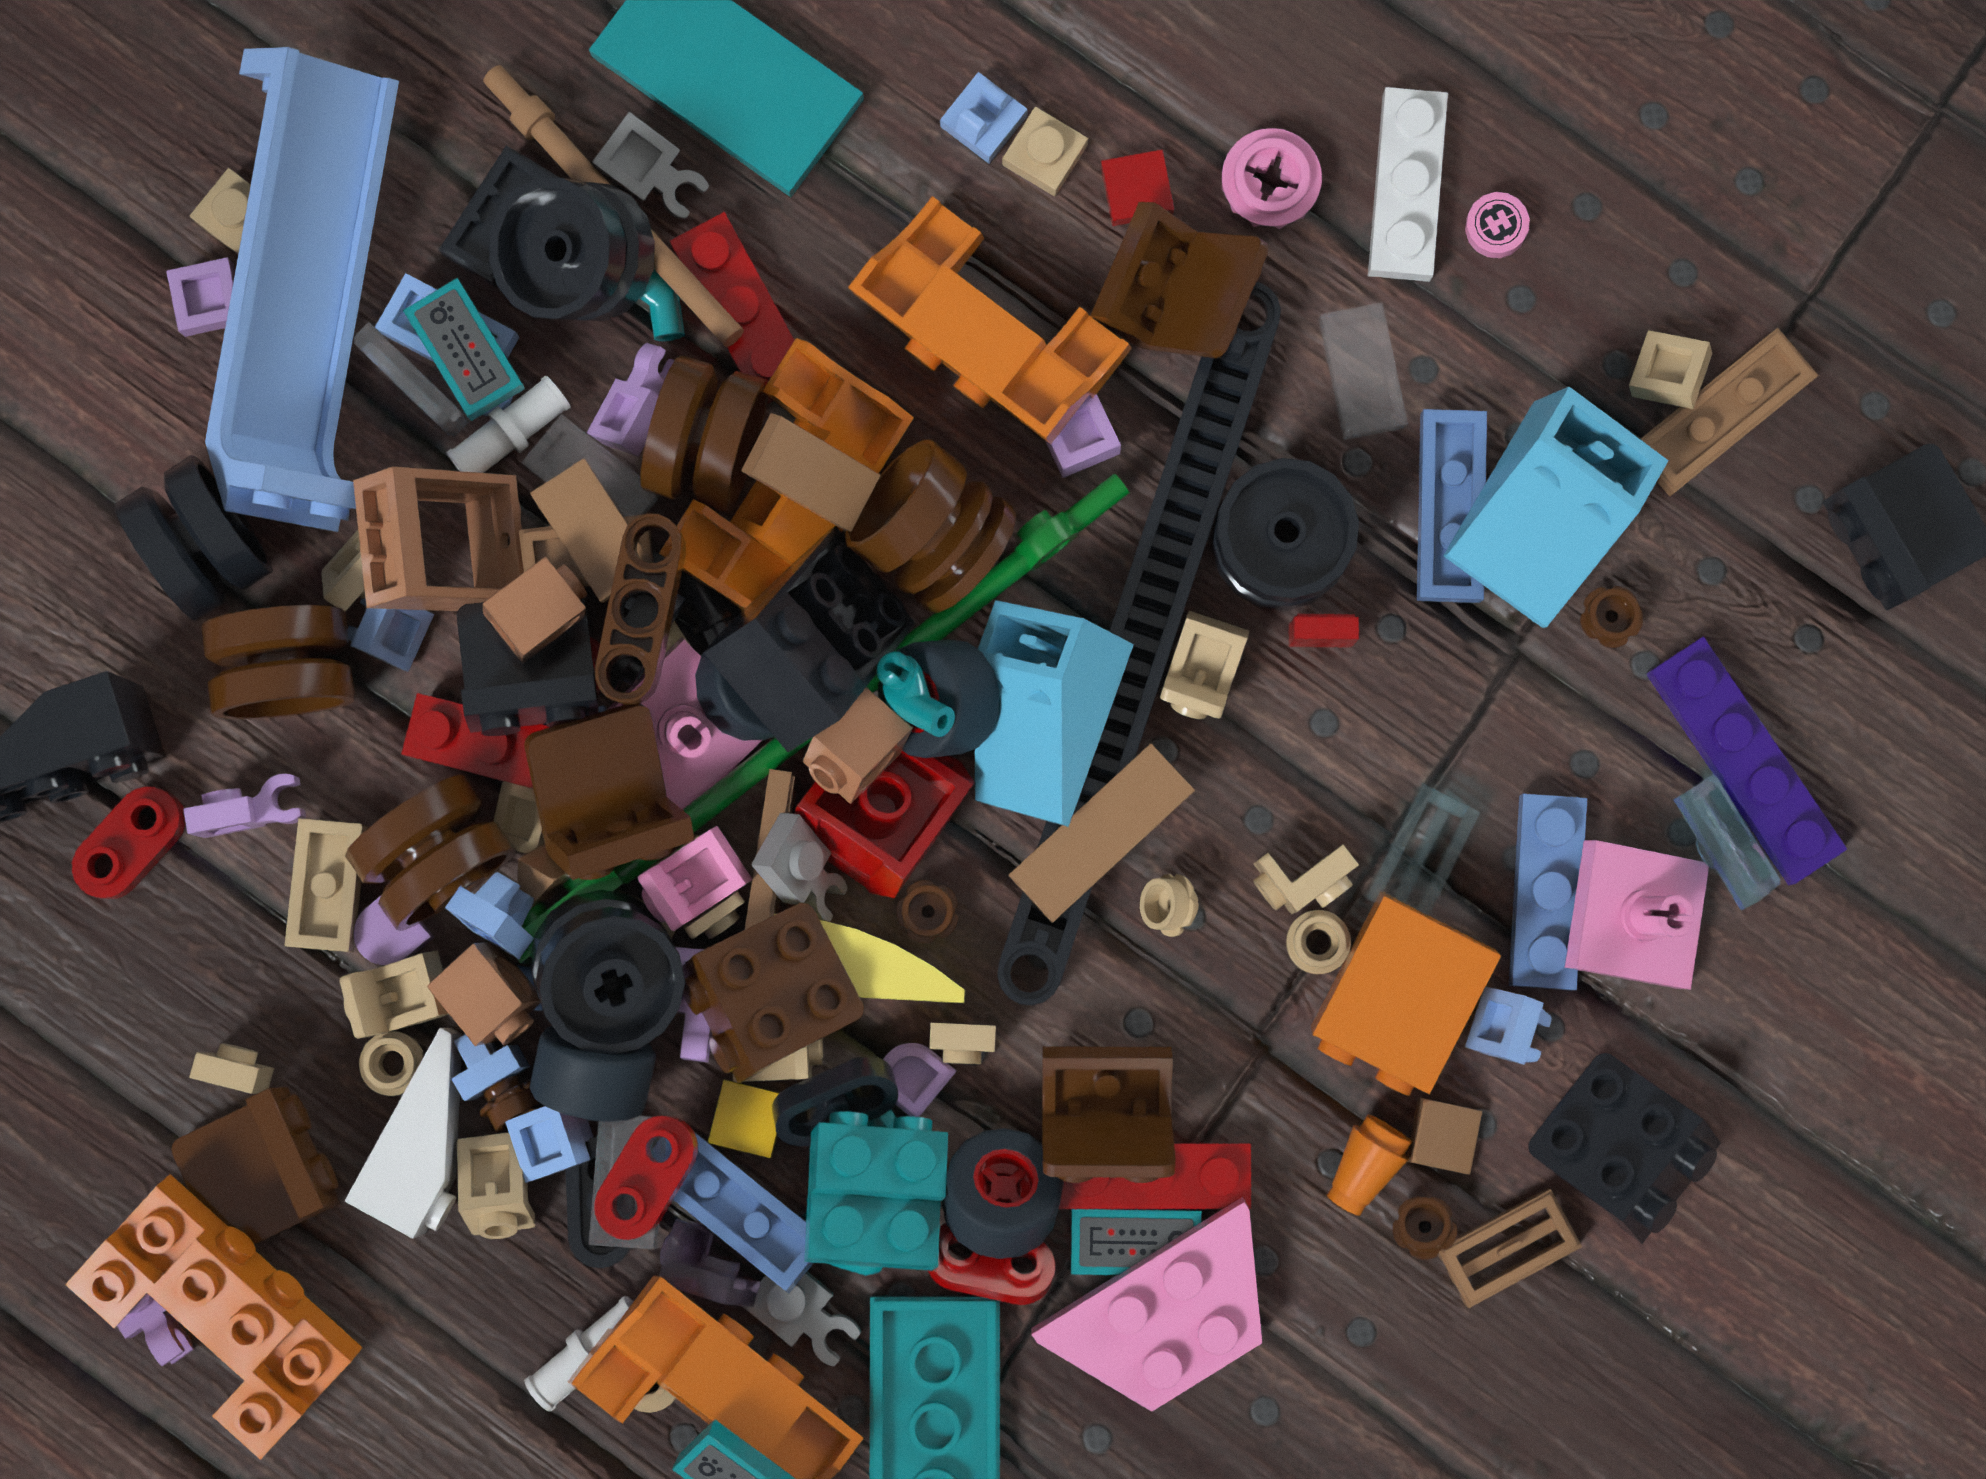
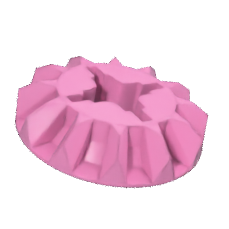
[1222,128,1322,229]

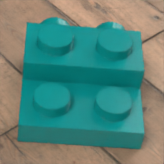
[804,1112,948,1271]

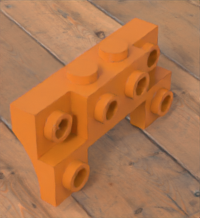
[848,196,1132,444]
[659,338,914,610]
[65,1174,363,1460]
[567,1276,863,1479]

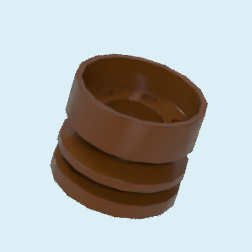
[845,440,1017,613]

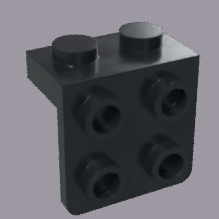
[1822,444,1986,611]
[456,598,599,736]
[1528,1053,1721,1244]

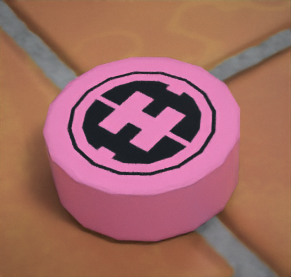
[1465,192,1530,258]

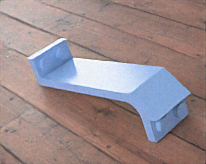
[205,47,399,532]

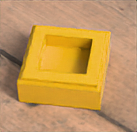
[708,1080,779,1158]

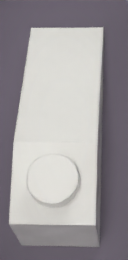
[345,1028,463,1239]

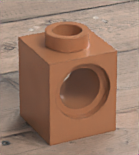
[483,556,587,664]
[803,687,913,804]
[427,942,541,1046]

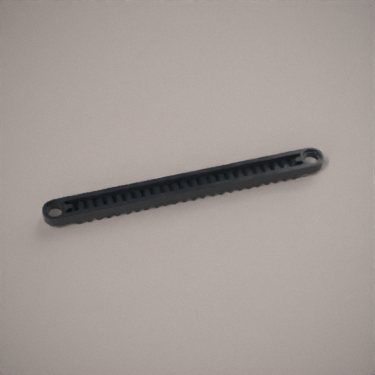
[997,282,1281,1006]

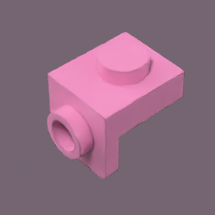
[638,826,753,931]

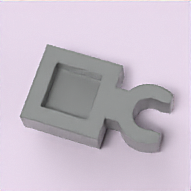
[592,112,709,220]
[751,813,848,922]
[742,1271,862,1366]

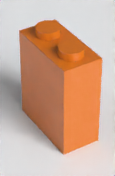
[1311,891,1501,1096]

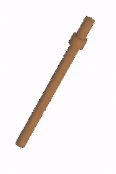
[483,65,744,347]

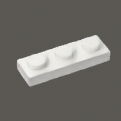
[1368,87,1448,282]

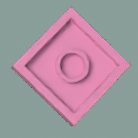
[607,637,762,809]
[1565,840,1709,990]

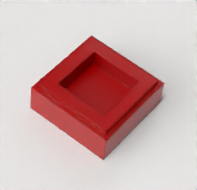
[1101,149,1174,226]
[1289,614,1359,648]

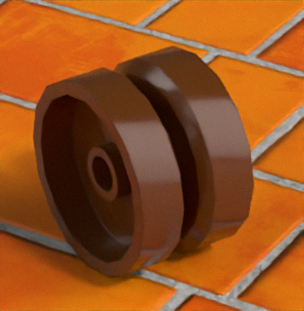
[641,355,768,515]
[202,605,355,719]
[345,774,516,931]

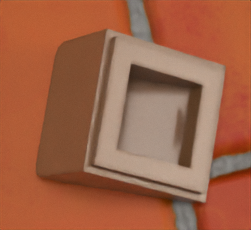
[517,843,570,909]
[1407,1098,1482,1175]

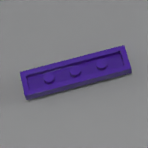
[1646,636,1848,886]

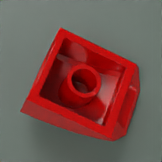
[794,751,975,898]

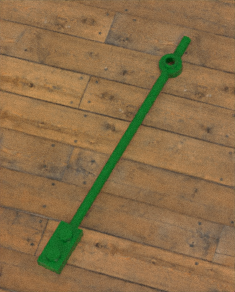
[516,474,1129,965]

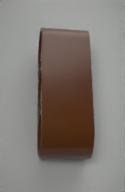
[595,514,686,705]

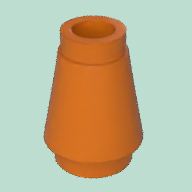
[1327,1114,1412,1216]

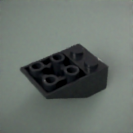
[704,526,916,752]
[0,671,166,823]

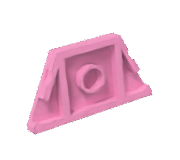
[1031,1197,1262,1412]

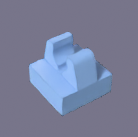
[940,72,1028,164]
[347,598,434,672]
[445,872,534,959]
[1465,986,1552,1065]
[451,1034,530,1101]
[505,1106,593,1183]

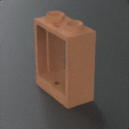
[353,466,524,611]

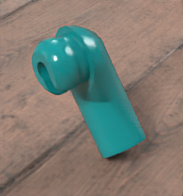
[639,270,685,341]
[876,651,955,737]

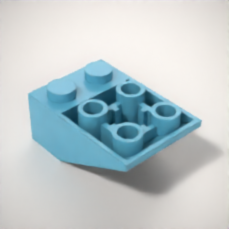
[1443,387,1669,628]
[975,600,1134,827]

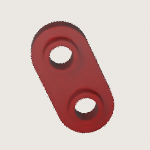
[72,787,186,899]
[594,1116,698,1240]
[928,1223,1055,1305]

